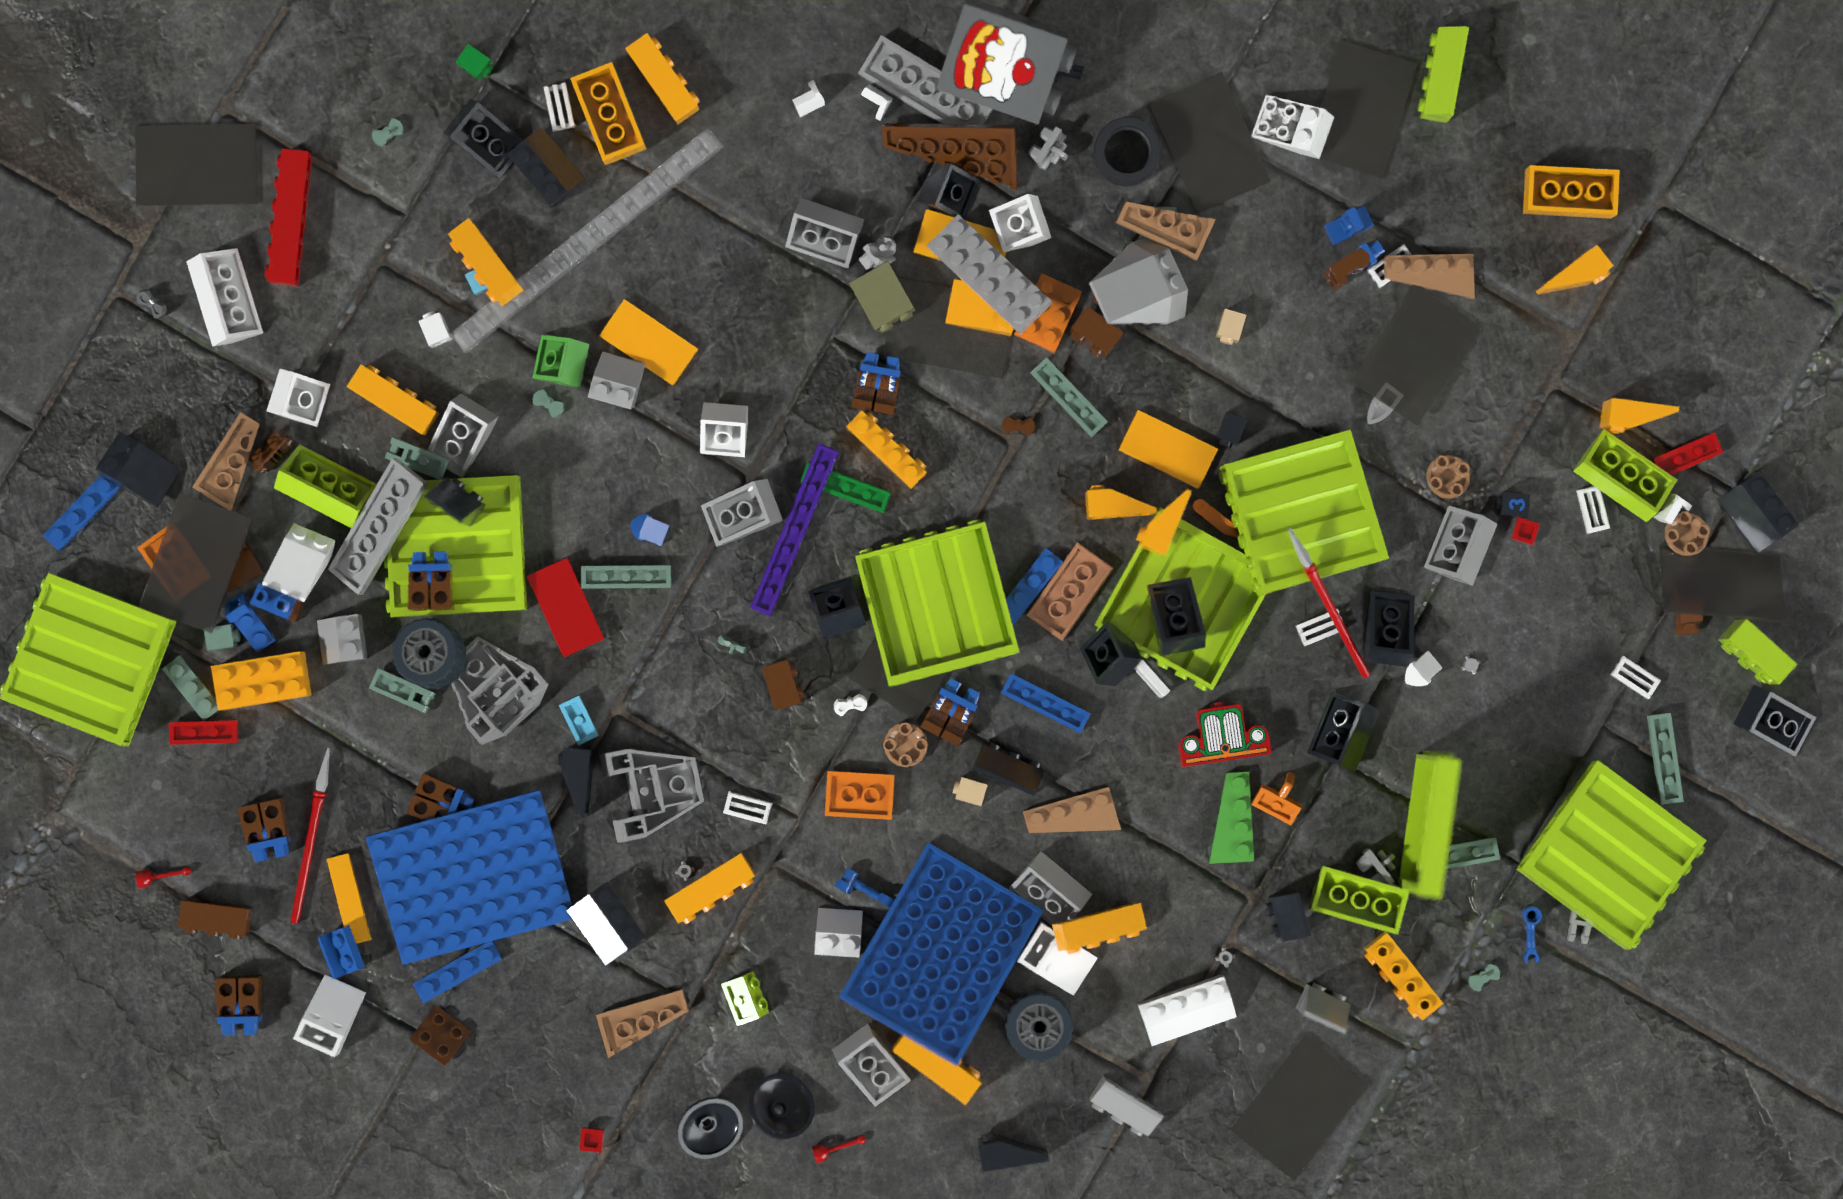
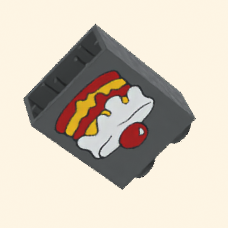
[936,0,1077,124]

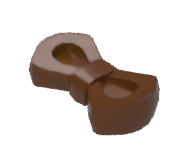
[1001,416,1035,436]

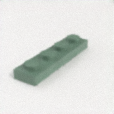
[1030,357,1108,438]
[581,565,671,589]
[1647,713,1684,805]

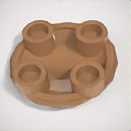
[1426,454,1470,499]
[1665,511,1710,556]
[883,722,928,767]

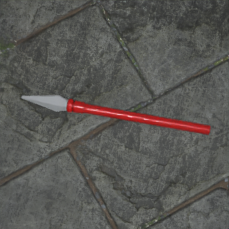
[1288,528,1370,678]
[290,748,330,924]

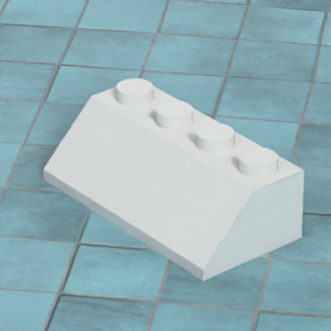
[187,248,263,347]
[1137,974,1236,1046]

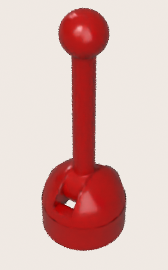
[136,867,191,889]
[811,1135,866,1163]

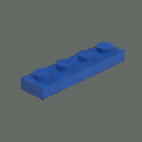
[42,476,121,551]
[1006,548,1063,625]
[1001,673,1091,733]
[413,941,503,1004]

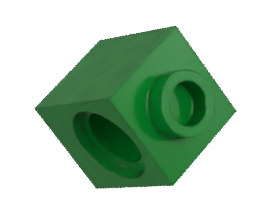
[456,44,493,81]

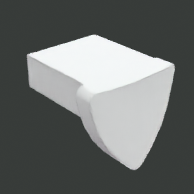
[792,80,825,117]
[861,84,893,121]
[1654,493,1692,524]
[1405,651,1442,686]

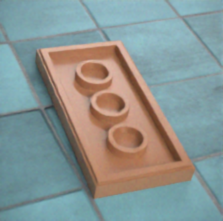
[1026,542,1113,641]

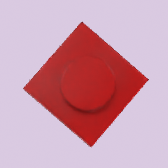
[1511,517,1540,545]
[579,1127,605,1153]

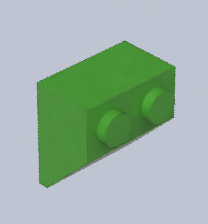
[532,335,589,387]

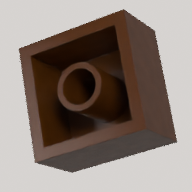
[1070,306,1124,359]
[762,660,805,711]

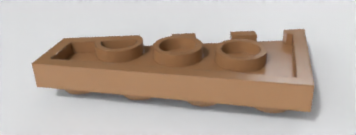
[1116,202,1216,261]
[1384,254,1475,299]
[192,412,260,511]
[1023,787,1121,833]
[596,989,689,1058]

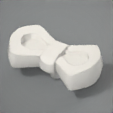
[834,694,867,716]

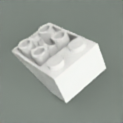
[1251,95,1334,159]
[1017,922,1097,996]
[293,974,366,1057]

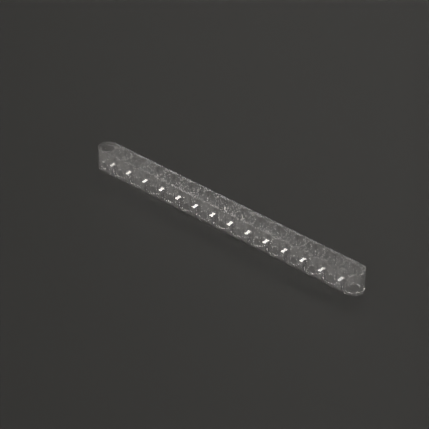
[451,128,724,353]

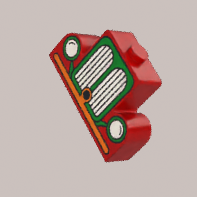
[1178,702,1272,767]

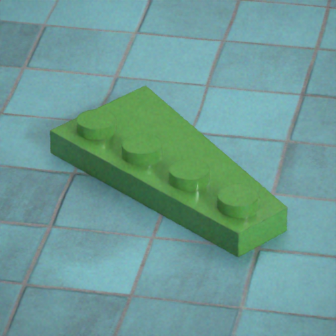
[1209,772,1254,864]

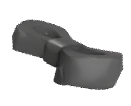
[137,289,167,319]

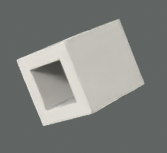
[419,311,452,348]

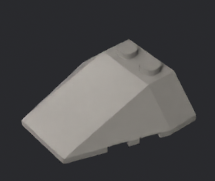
[1089,237,1188,325]
[451,637,548,745]

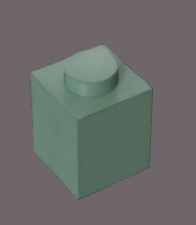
[204,624,240,651]

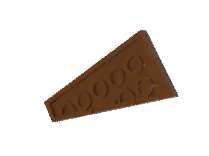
[882,123,1018,191]

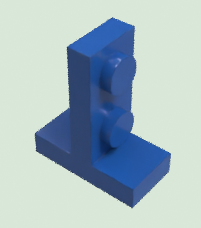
[1324,206,1374,246]
[225,591,276,653]

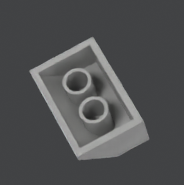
[785,198,864,268]
[1424,506,1497,586]
[1008,851,1092,927]
[1089,1076,1164,1136]

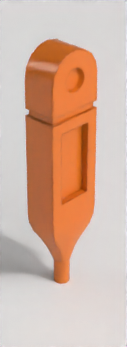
[1193,499,1240,539]

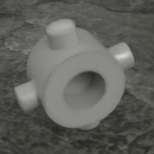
[1461,656,1481,674]
[675,861,695,881]
[1215,948,1235,967]

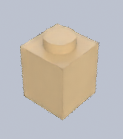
[1216,309,1246,345]
[952,777,987,806]

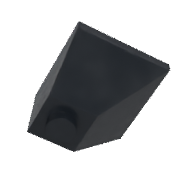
[917,163,980,220]

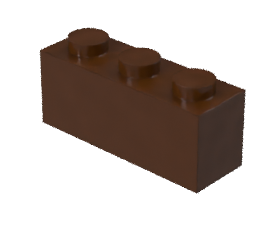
[178,899,253,939]

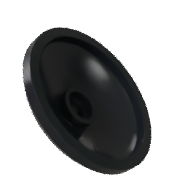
[749,1073,815,1140]
[677,1097,743,1159]

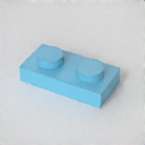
[559,695,599,746]

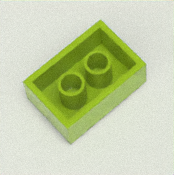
[1718,619,1797,685]

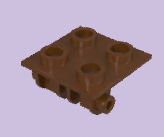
[251,430,294,474]
[203,534,264,595]
[409,1005,472,1066]

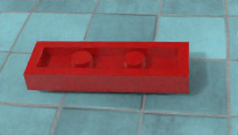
[1651,432,1724,475]
[169,720,239,745]

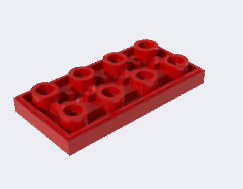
[527,558,605,658]

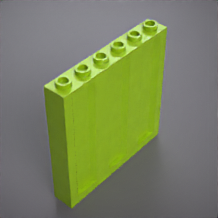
[1219,430,1389,596]
[384,475,527,617]
[1094,507,1266,692]
[855,519,1020,687]
[0,573,177,747]
[1398,751,1461,898]
[1516,760,1707,950]

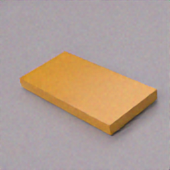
[914,209,1006,261]
[599,299,698,386]
[1118,410,1218,489]

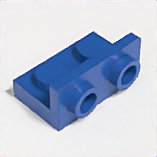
[318,925,365,979]

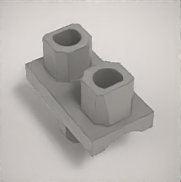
[1028,127,1068,171]
[859,237,896,269]
[1355,848,1396,885]

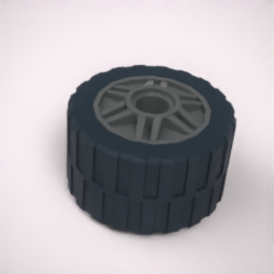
[392,618,467,689]
[1005,990,1074,1061]

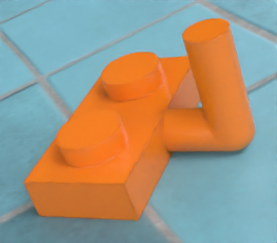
[1252,772,1302,825]

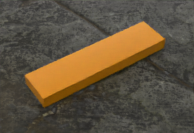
[327,853,372,944]

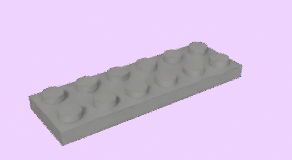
[858,35,993,125]
[927,215,1052,335]
[328,458,428,595]

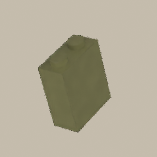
[849,261,916,333]

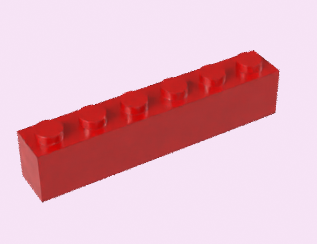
[265,149,312,287]

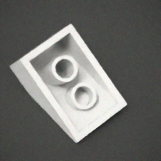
[262,523,335,602]

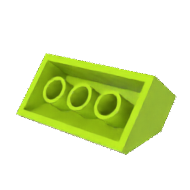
[1418,26,1469,123]
[1573,429,1677,522]
[274,444,377,528]
[1308,866,1409,934]

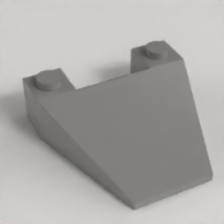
[599,749,704,843]

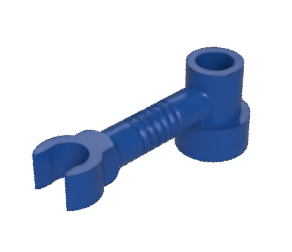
[835,868,894,908]
[1522,905,1542,963]

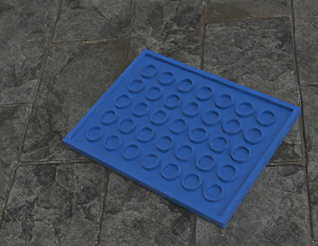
[366,789,573,965]
[839,843,1044,1066]

